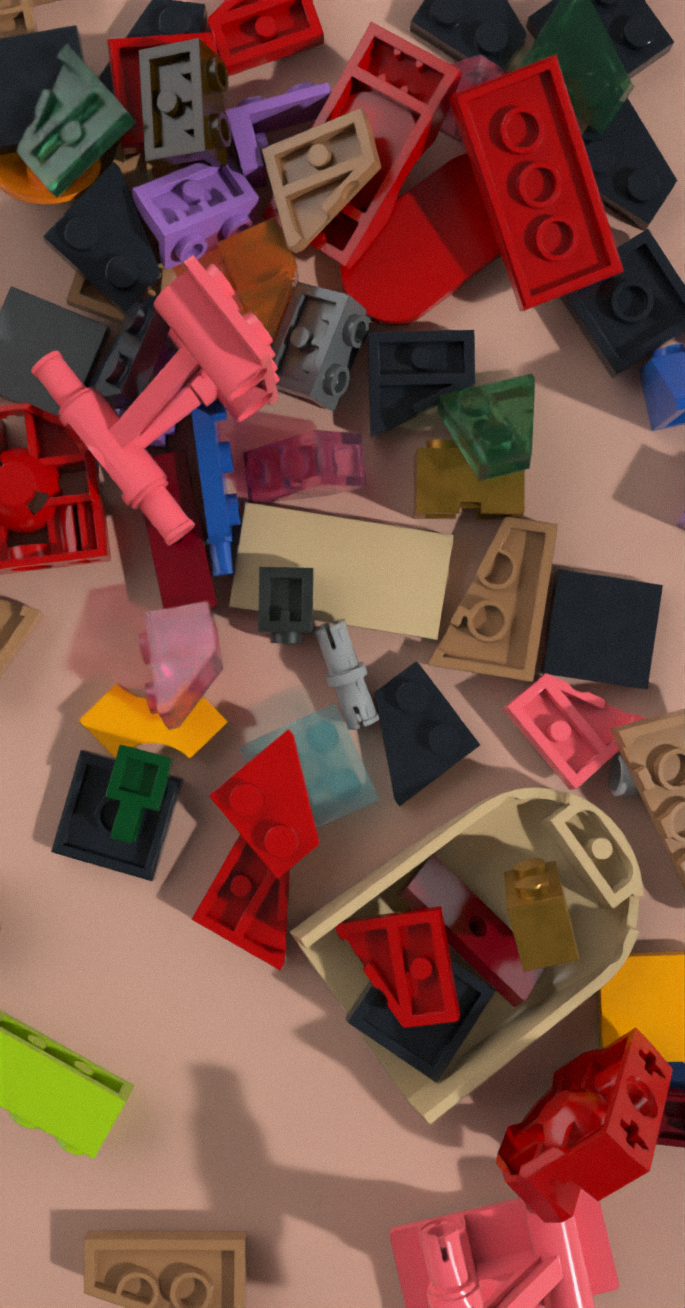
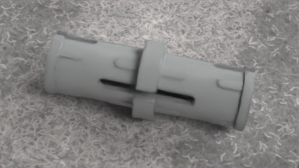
[313,619,379,730]

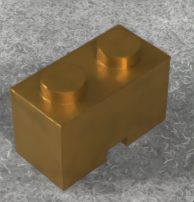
[414,439,525,520]
[504,858,580,972]

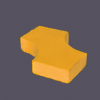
[78,683,229,759]

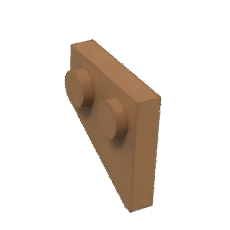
[262,108,381,254]

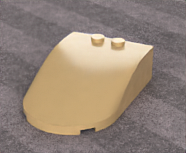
[290,787,644,1125]

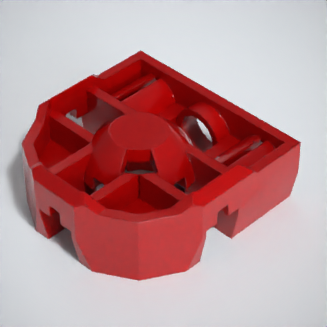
[0,403,111,575]
[496,1027,673,1223]

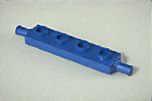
[191,398,241,577]

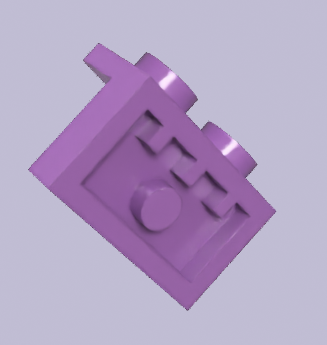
[133,151,259,269]

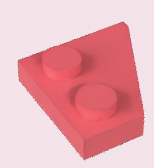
[502,673,645,790]

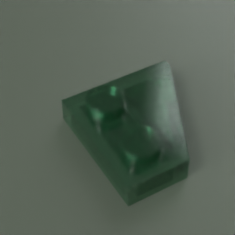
[517,0,634,135]
[17,43,136,198]
[437,373,535,481]

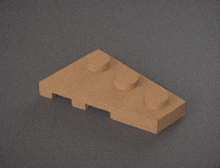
[428,516,558,682]
[84,1231,247,1308]

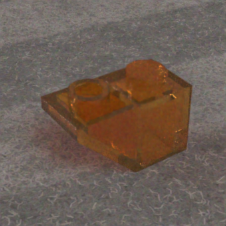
[214,217,299,348]

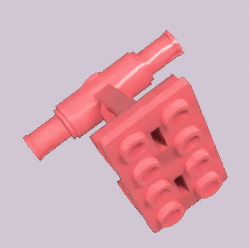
[31,255,280,546]
[389,1189,619,1308]

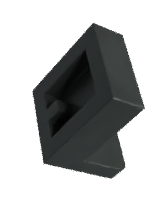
[258,567,314,644]

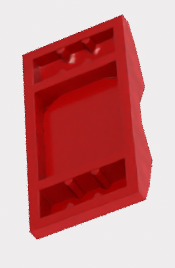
[262,22,463,269]

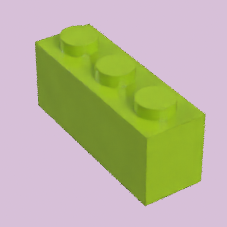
[0,1010,134,1159]

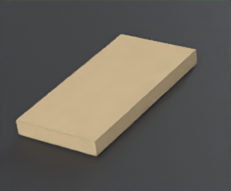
[229,502,454,640]

